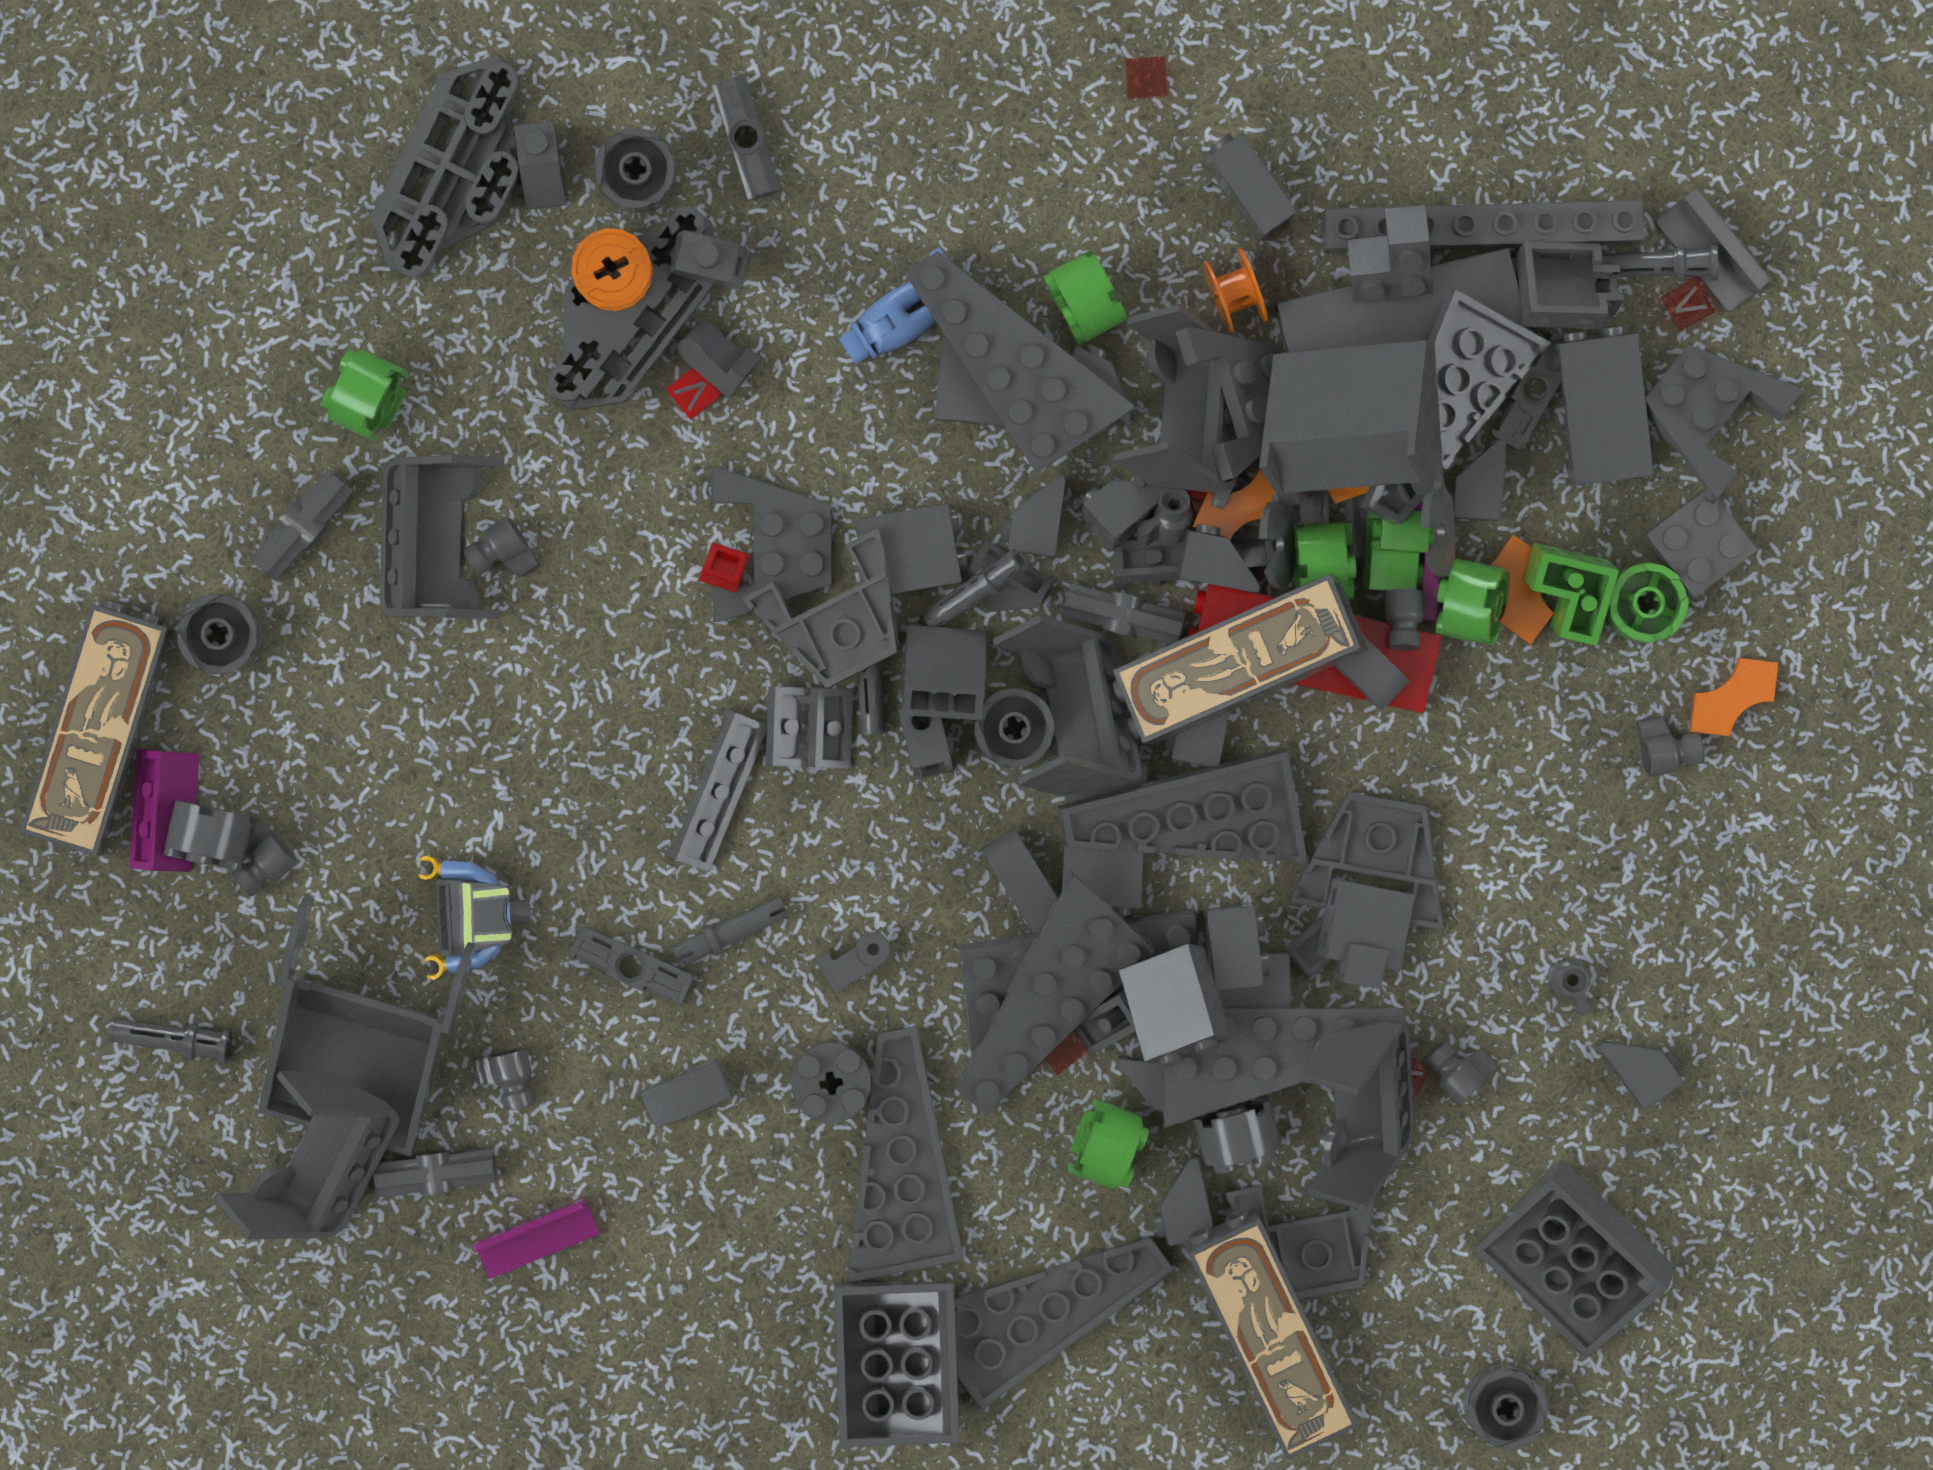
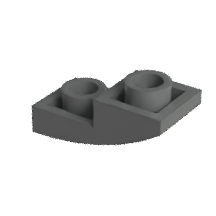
[640,1059,734,1128]

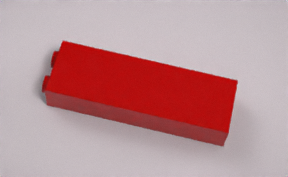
[1187,584,1442,714]

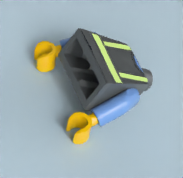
[418,856,531,980]

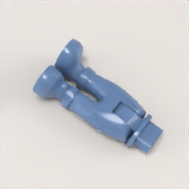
[839,247,947,365]

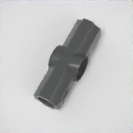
[712,76,781,201]
[250,469,355,581]
[1061,583,1185,645]
[374,1148,497,1198]

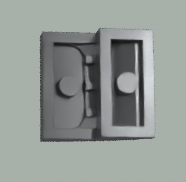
[766,686,853,768]

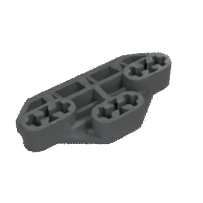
[371,57,521,280]
[548,207,715,410]

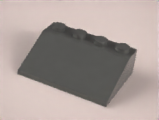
[1473,1159,1676,1358]
[834,1281,959,1447]

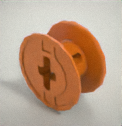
[571,228,653,311]
[1203,247,1268,335]

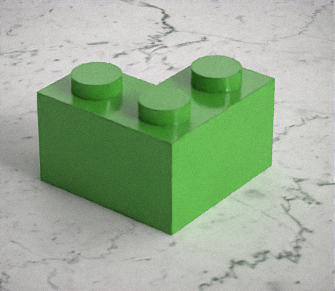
[1361,511,1436,592]
[1523,542,1619,646]

